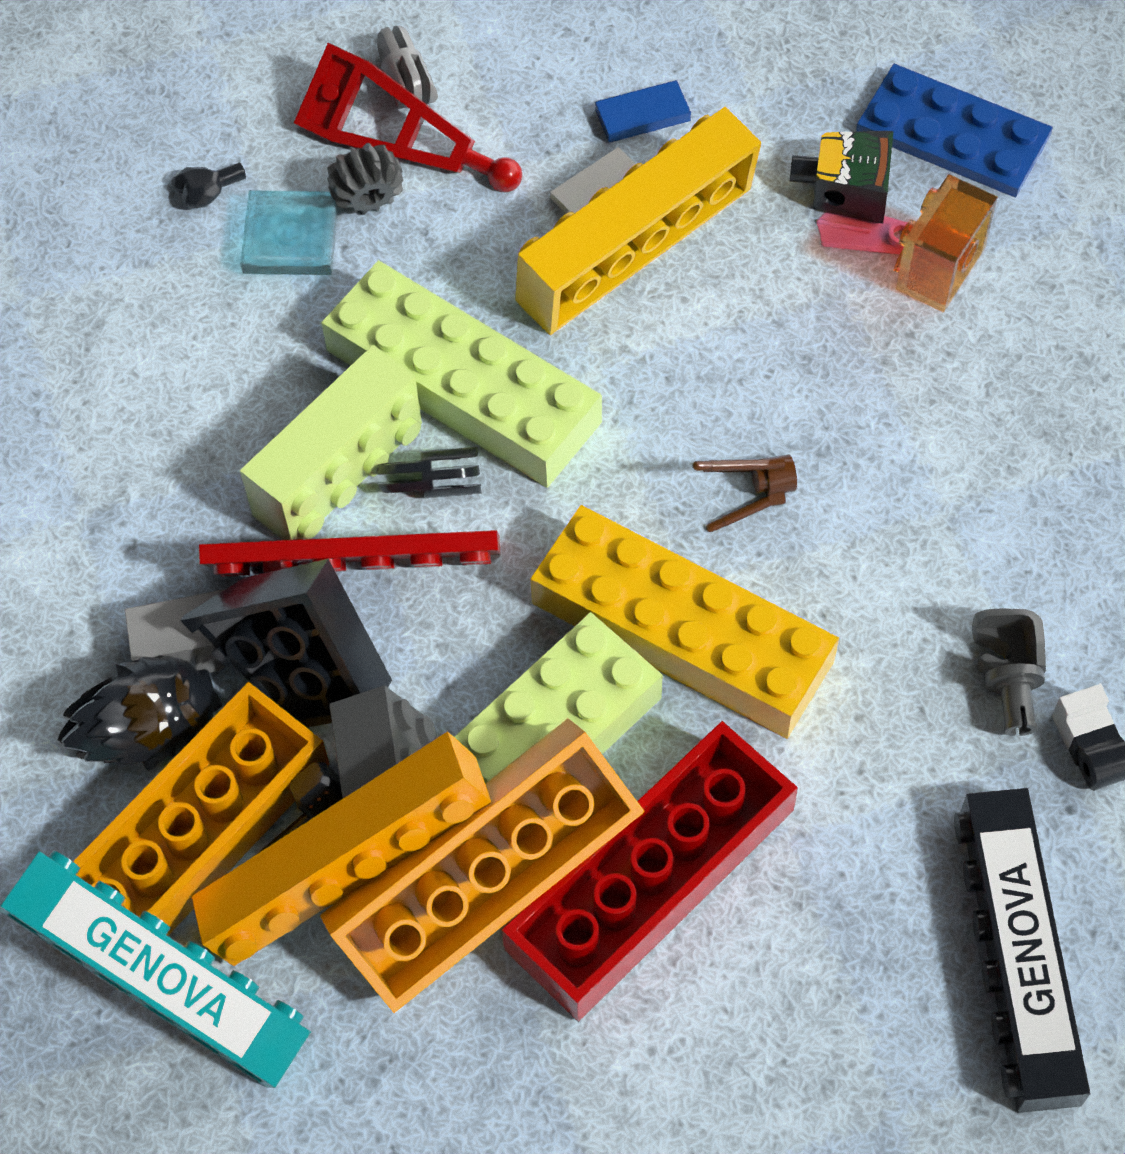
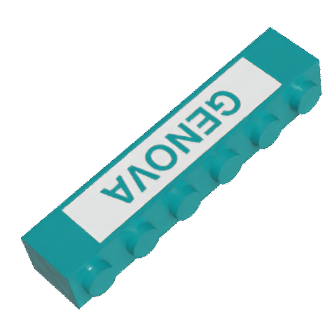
[0,850,311,1088]

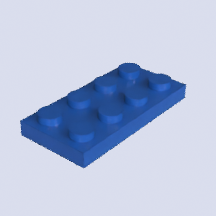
[856,63,1053,198]

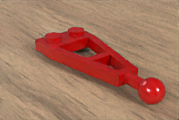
[294,42,522,192]

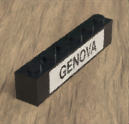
[954,788,1091,1113]

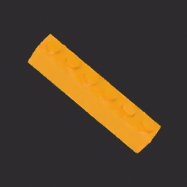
[192,731,492,966]

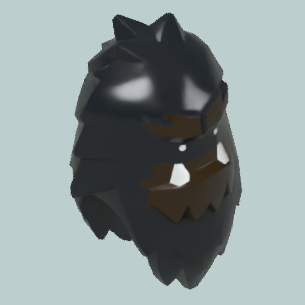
[57,656,222,771]

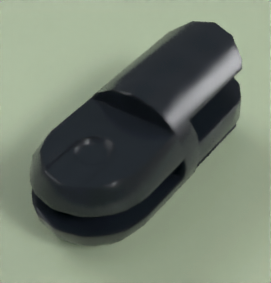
[376,447,482,498]

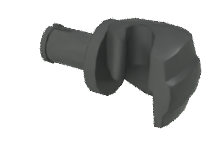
[972,608,1046,736]

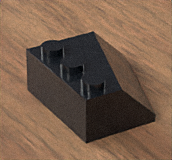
[180,559,392,728]

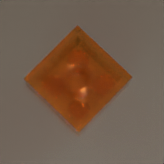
[894,174,998,312]

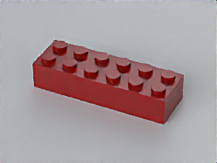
[502,721,798,1022]

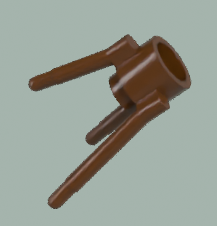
[692,454,797,532]

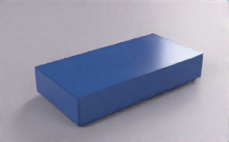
[595,80,691,143]

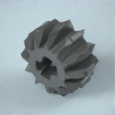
[327,143,404,215]

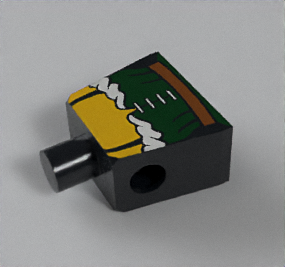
[789,131,894,224]

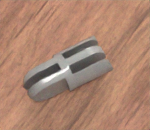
[377,26,438,109]

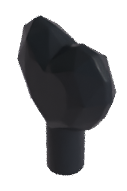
[170,162,246,208]

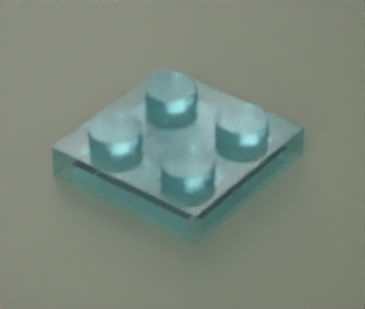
[240,190,338,275]

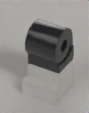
[1052,684,1125,791]

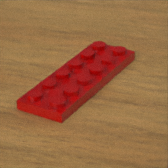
[199,530,501,577]

